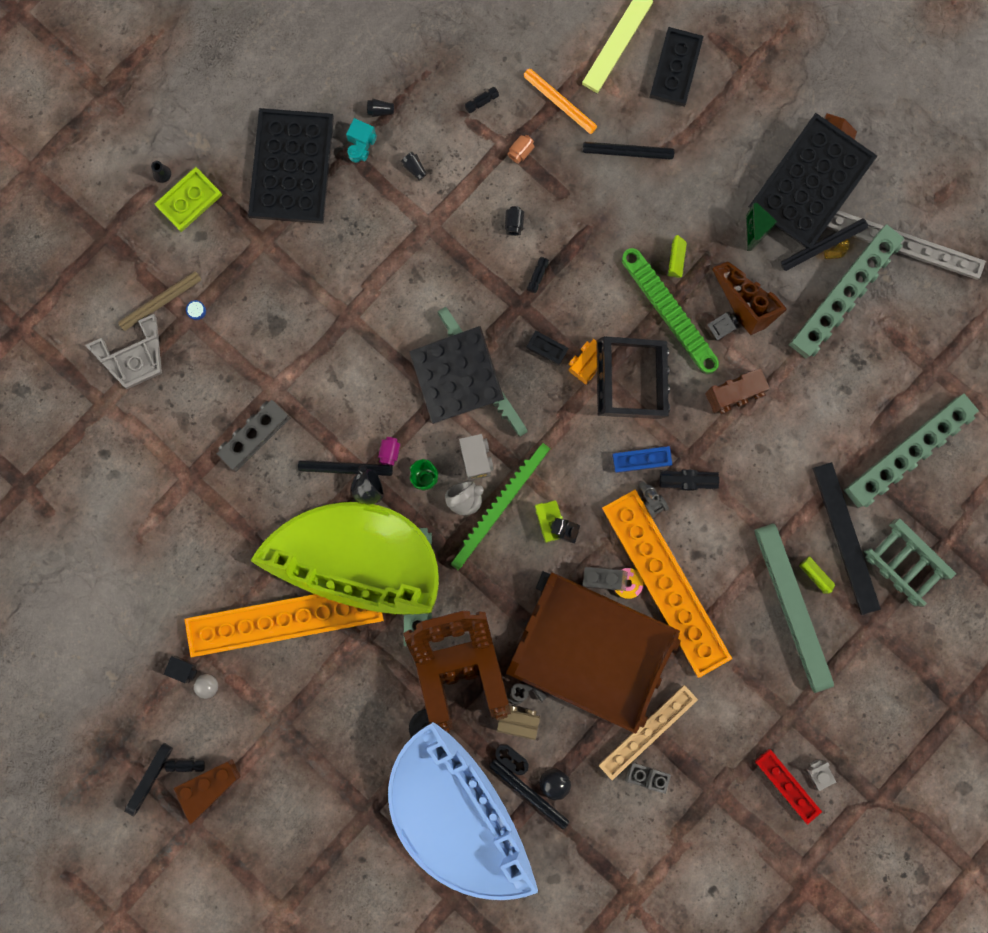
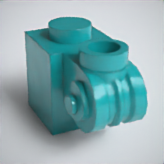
[346,118,377,163]

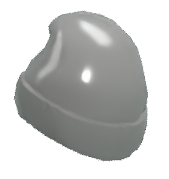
[445,481,484,516]

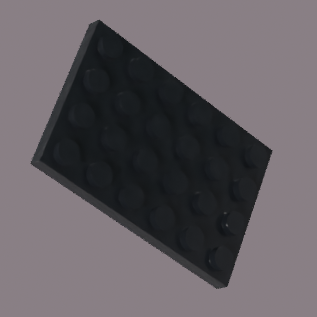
[248,108,334,224]
[748,113,877,249]

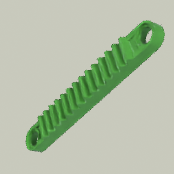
[622,248,719,374]
[451,443,551,571]

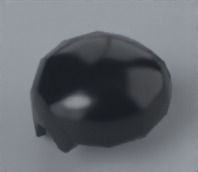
[539,768,571,801]

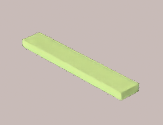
[582,0,653,93]

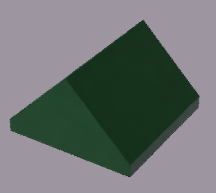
[746,203,777,251]

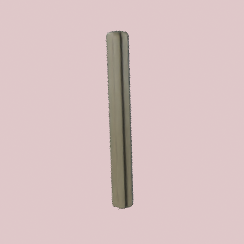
[118,271,201,331]

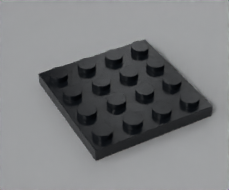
[409,326,504,424]

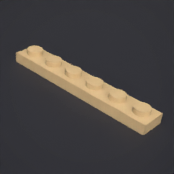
[598,685,698,780]

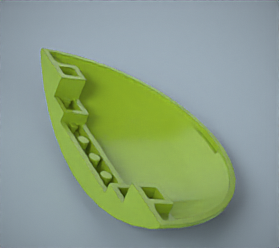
[251,502,439,615]

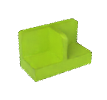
[534,501,563,543]

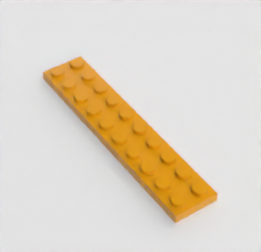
[601,489,732,678]
[185,594,384,657]

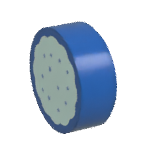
[186,300,206,320]

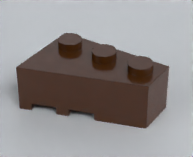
[173,759,241,825]

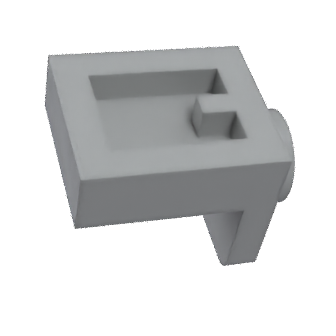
[806,759,836,791]

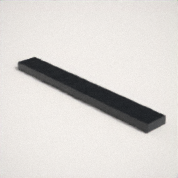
[812,462,881,615]

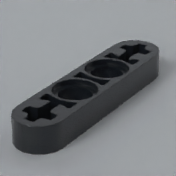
[124,743,173,817]

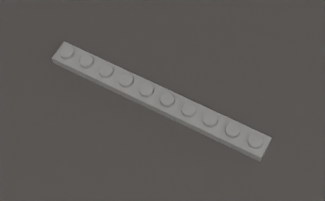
[826,211,986,280]

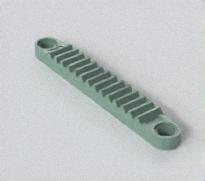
[437,307,528,437]

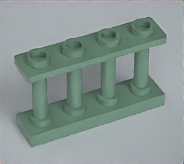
[863,518,956,607]

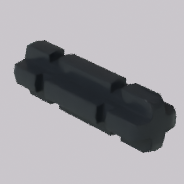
[465,87,499,113]
[527,257,549,293]
[165,760,205,772]

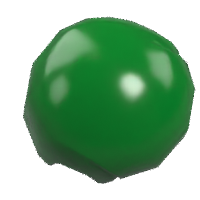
[409,459,438,491]

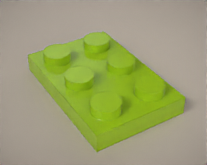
[155,167,222,232]

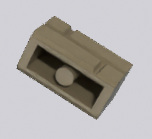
[496,705,540,740]

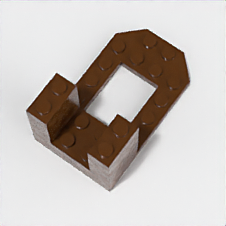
[403,611,511,733]

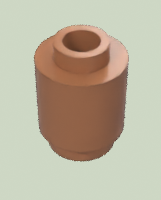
[508,135,534,164]

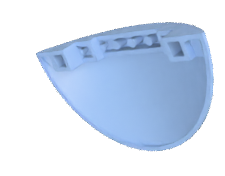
[388,722,538,900]

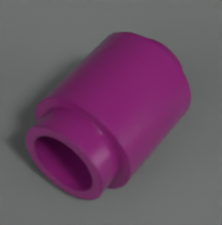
[378,437,400,466]

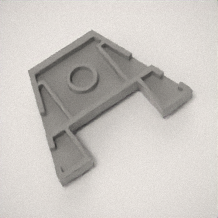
[86,314,162,389]

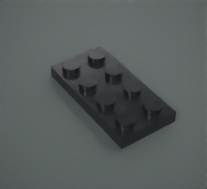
[649,27,704,107]

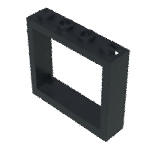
[596,336,670,419]

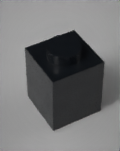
[163,656,197,683]

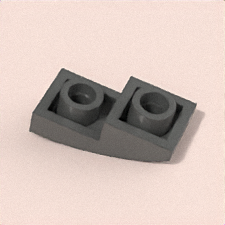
[625,762,671,794]

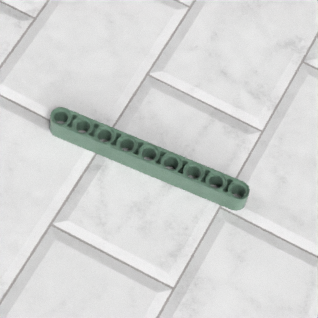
[755,523,834,693]

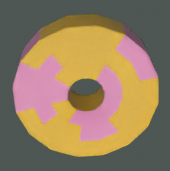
[614,568,643,599]

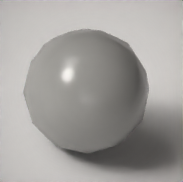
[194,674,218,699]

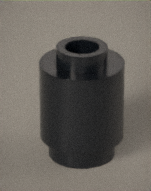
[505,206,524,236]

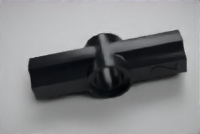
[659,470,719,491]

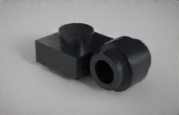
[550,518,580,544]

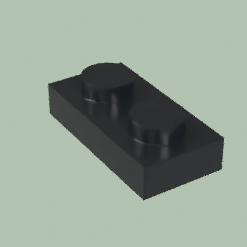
[526,330,569,366]

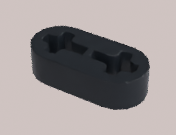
[496,744,529,775]

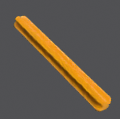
[524,68,597,134]

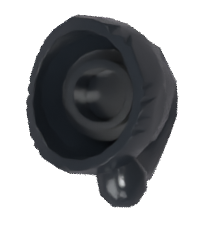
[351,465,384,505]

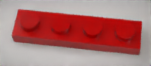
[754,749,822,825]

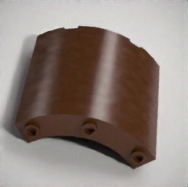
[506,572,681,734]

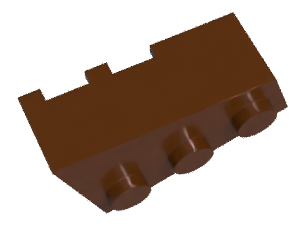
[705,368,770,414]

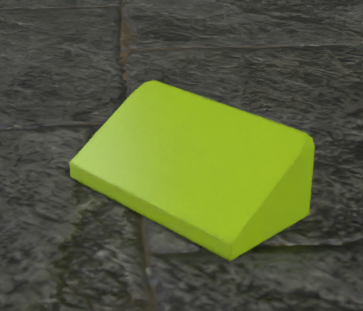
[668,235,687,278]
[799,556,835,594]

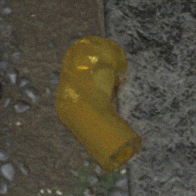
[824,239,850,259]

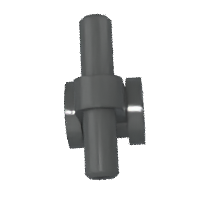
[639,482,669,519]
[507,683,547,705]

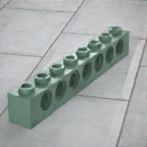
[788,224,904,358]
[843,394,979,508]

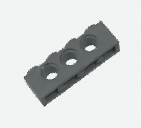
[217,400,291,472]

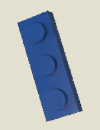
[612,446,672,473]

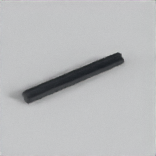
[583,142,675,160]
[781,218,868,271]
[298,461,393,476]
[489,759,569,830]

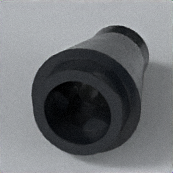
[367,98,394,117]
[401,152,427,181]
[151,161,171,183]

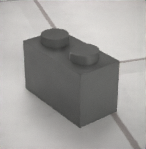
[583,567,628,591]

